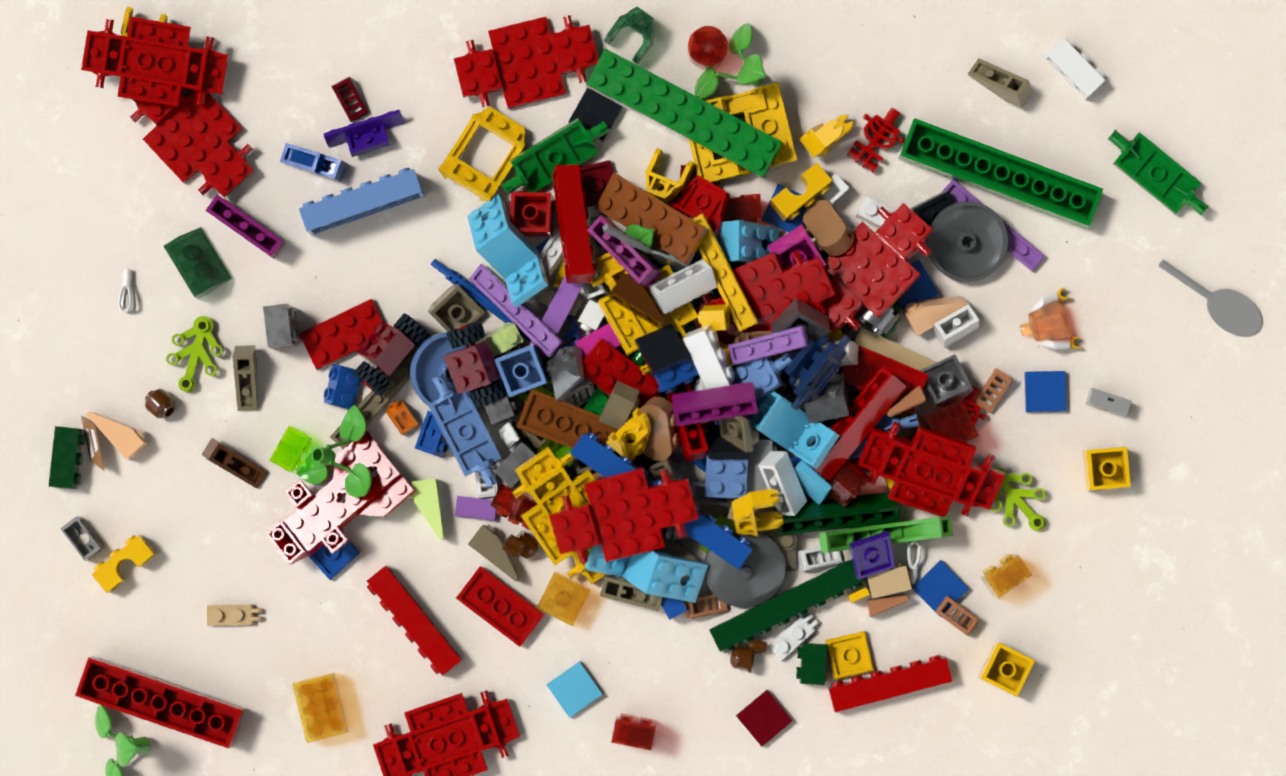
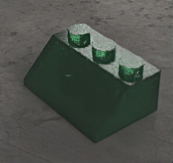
[164,227,232,299]

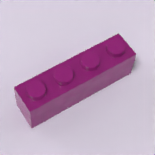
[205,194,285,259]
[587,215,662,288]
[672,381,758,426]

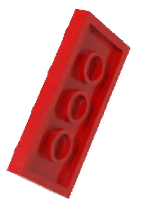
[299,299,382,370]
[582,337,660,412]
[841,345,929,412]
[456,566,544,647]

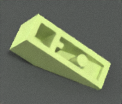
[474,322,523,357]
[410,478,445,539]

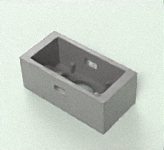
[1085,388,1131,417]
[60,516,103,561]

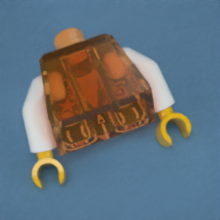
[1020,288,1081,350]

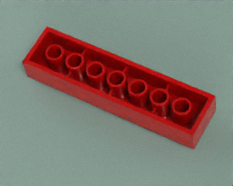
[75,656,245,749]

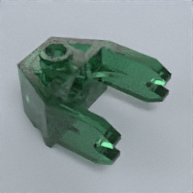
[604,6,656,64]

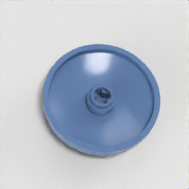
[410,332,474,406]

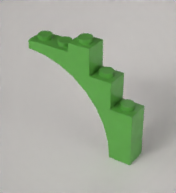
[819,516,953,553]

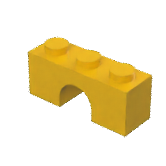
[769,162,833,222]
[698,304,733,367]
[91,535,157,593]

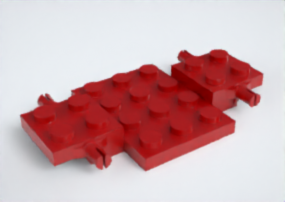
[453,15,599,109]
[81,16,229,107]
[130,91,254,198]
[811,203,933,334]
[694,250,836,344]
[858,421,1005,517]
[549,467,699,563]
[373,690,520,776]

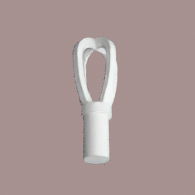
[118,269,134,312]
[906,541,922,584]

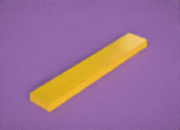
[693,214,759,332]

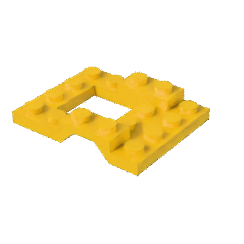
[689,82,798,183]

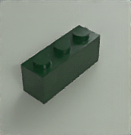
[48,426,85,489]

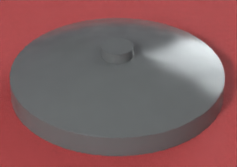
[927,201,1008,282]
[704,529,785,607]

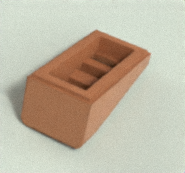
[974,368,1013,413]
[886,386,926,418]
[683,593,729,619]
[867,595,909,617]
[935,596,980,636]

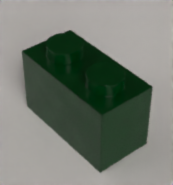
[796,642,827,685]

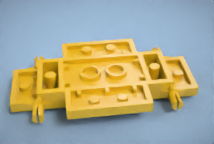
[591,252,698,375]
[512,447,606,585]

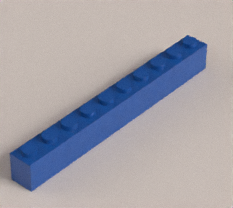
[570,432,752,570]

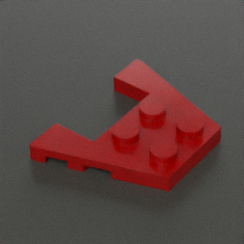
[667,175,730,239]

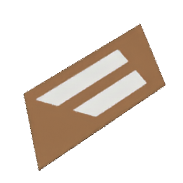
[81,416,105,471]

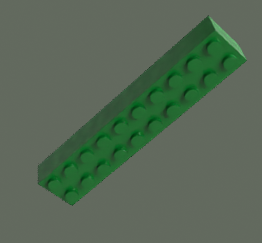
[586,48,784,179]
[898,118,1103,229]

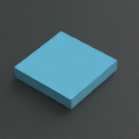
[794,460,832,505]
[546,661,603,718]

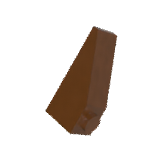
[608,272,665,329]
[201,438,267,489]

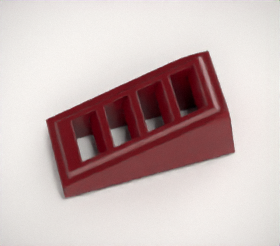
[331,77,368,122]

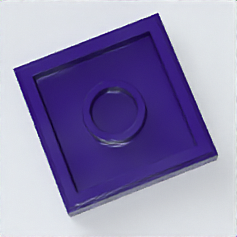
[849,531,896,580]

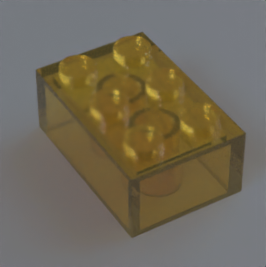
[292,672,348,743]

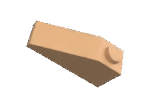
[901,296,968,336]
[86,412,148,460]

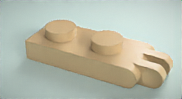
[207,604,262,626]

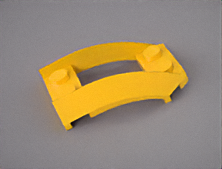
[438,107,525,201]

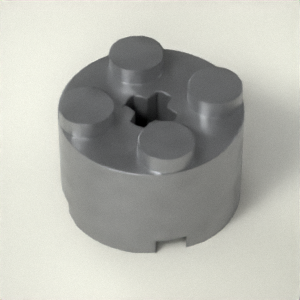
[855,306,901,336]

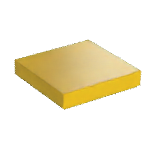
[825,631,874,680]

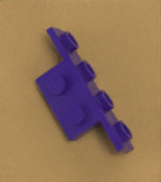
[323,110,404,157]

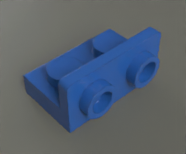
[415,410,449,458]

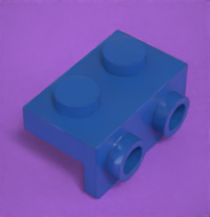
[654,351,699,394]
[323,364,360,409]

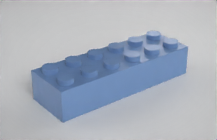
[299,168,425,236]

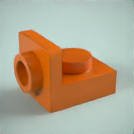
[386,400,418,435]

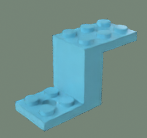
[467,194,548,308]
[669,220,779,265]
[744,391,839,470]
[585,543,708,603]

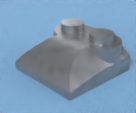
[544,346,584,402]
[920,354,973,407]

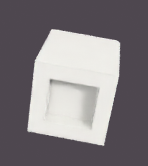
[819,173,849,205]

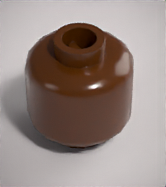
[145,389,175,419]

